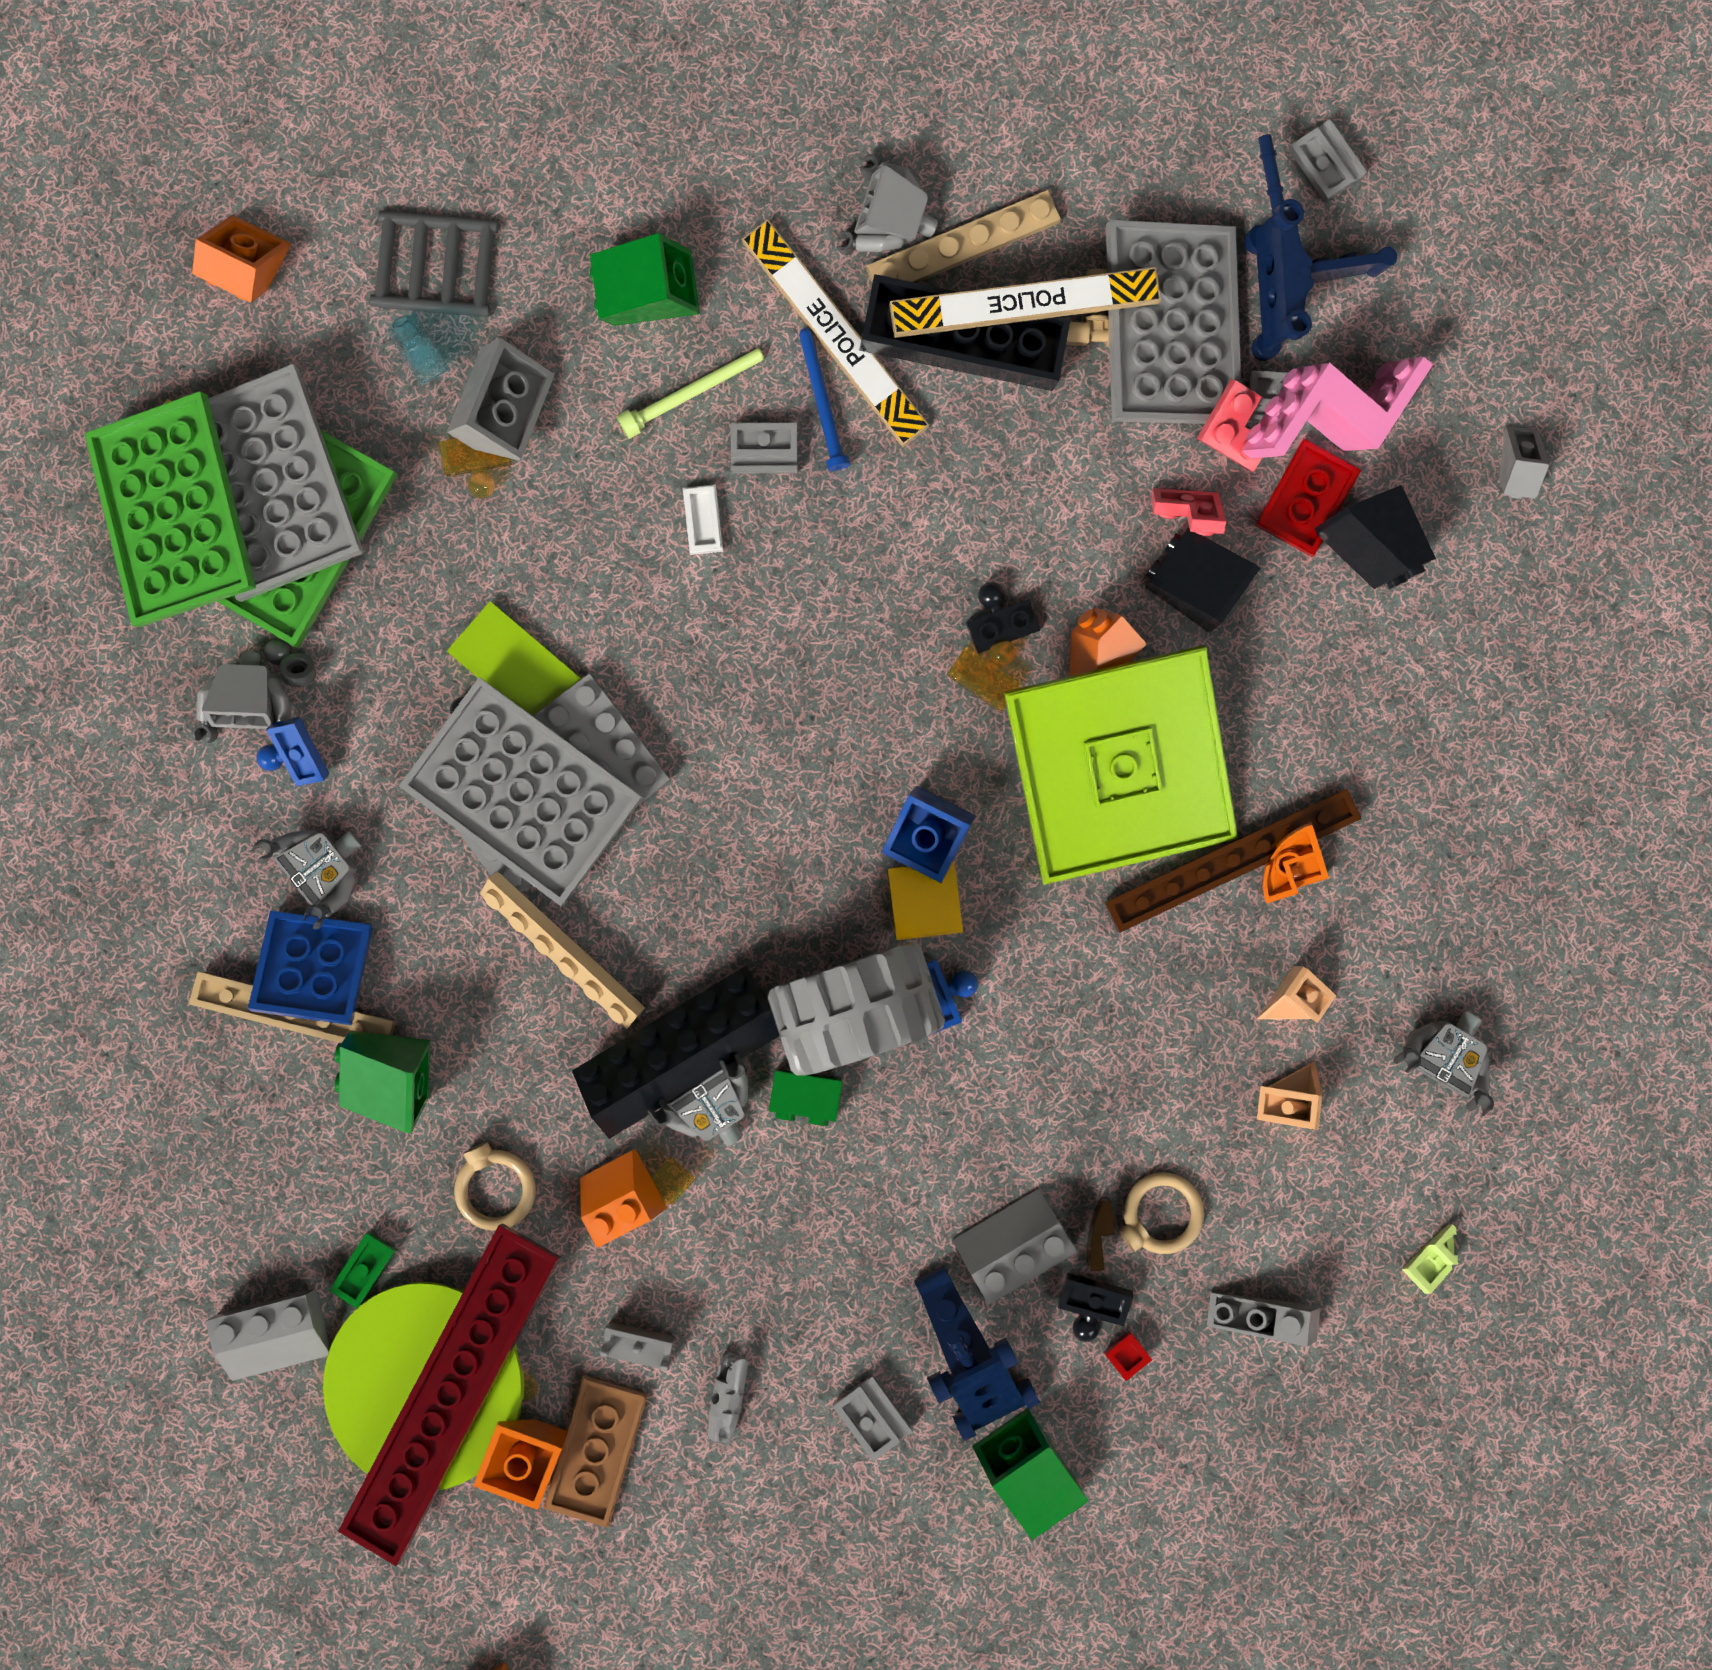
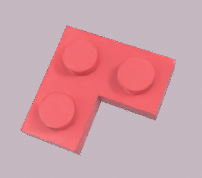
[1197,379,1262,472]
[1151,488,1226,536]

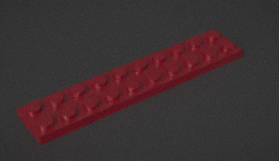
[338,1223,561,1566]

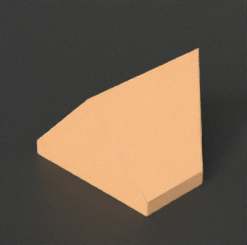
[1257,966,1336,1023]
[1257,1061,1322,1130]

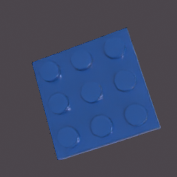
[248,910,373,1025]

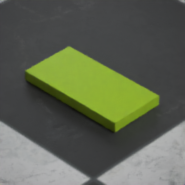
[447,601,581,716]

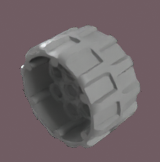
[768,942,945,1075]

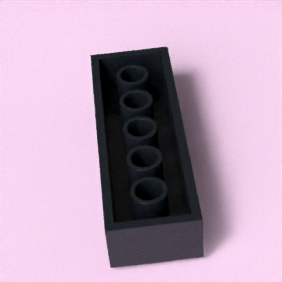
[859,274,1071,391]
[572,965,780,1139]

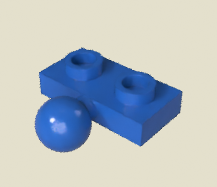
[256,717,330,786]
[927,959,978,1035]

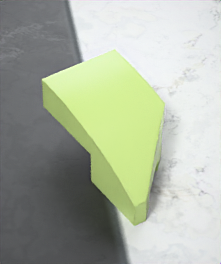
[1402,1224,1458,1294]

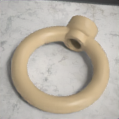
[454,1141,536,1231]
[1118,1172,1204,1254]

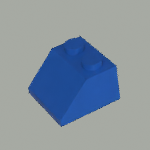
[881,786,976,883]

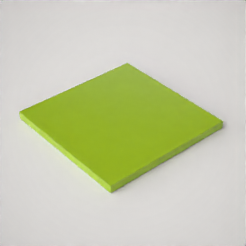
[1004,645,1238,885]

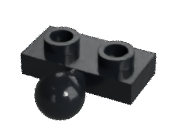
[966,582,1040,654]
[1058,1273,1133,1342]

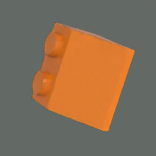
[192,215,291,303]
[1069,607,1147,676]
[580,1149,667,1248]
[473,1419,568,1510]

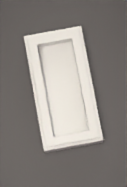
[683,484,723,555]

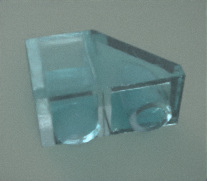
[387,312,450,386]

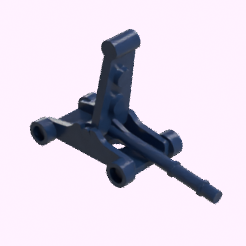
[1244,134,1398,361]
[914,1265,1040,1442]

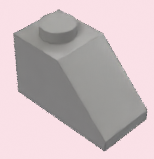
[1499,426,1549,499]

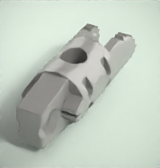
[708,1350,748,1443]

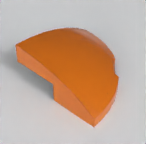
[1262,822,1329,904]

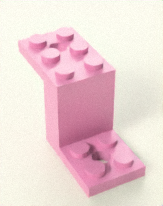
[1241,357,1433,458]

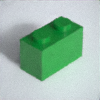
[769,1069,842,1126]

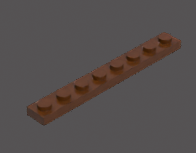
[1104,789,1362,933]

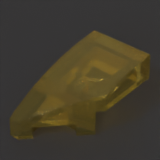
[651,1156,696,1205]

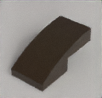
[1087,1196,1115,1272]

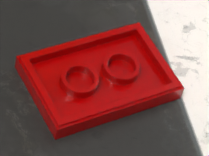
[1254,438,1361,557]

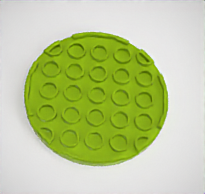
[323,1282,525,1490]

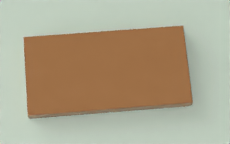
[543,1374,648,1528]

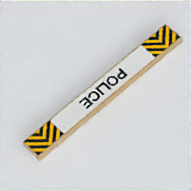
[742,220,929,447]
[889,267,1161,338]

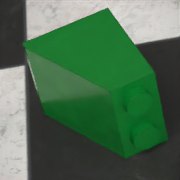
[590,233,700,326]
[335,1030,430,1133]
[972,1408,1088,1540]

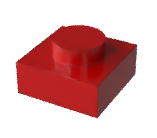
[1103,1331,1152,1381]

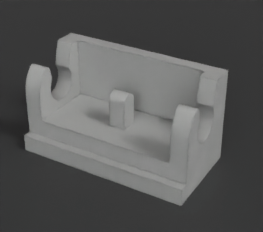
[600,1322,676,1371]

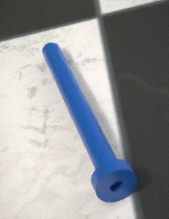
[799,328,850,472]

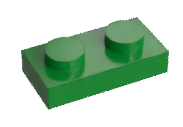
[329,1231,397,1309]

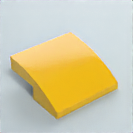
[888,861,963,940]

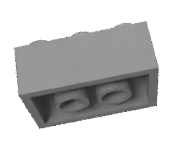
[447,338,555,460]
[952,1188,1077,1305]
[205,1288,330,1381]

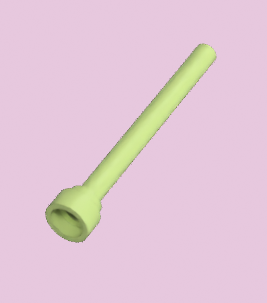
[616,348,764,439]

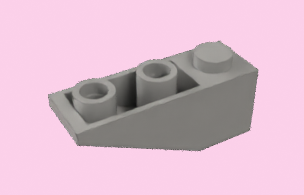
[1207,1292,1321,1347]

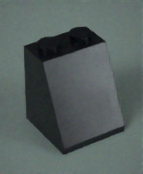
[1314,485,1436,590]
[1145,528,1261,633]

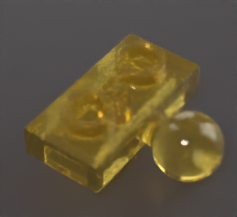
[439,439,512,499]
[947,639,1021,713]

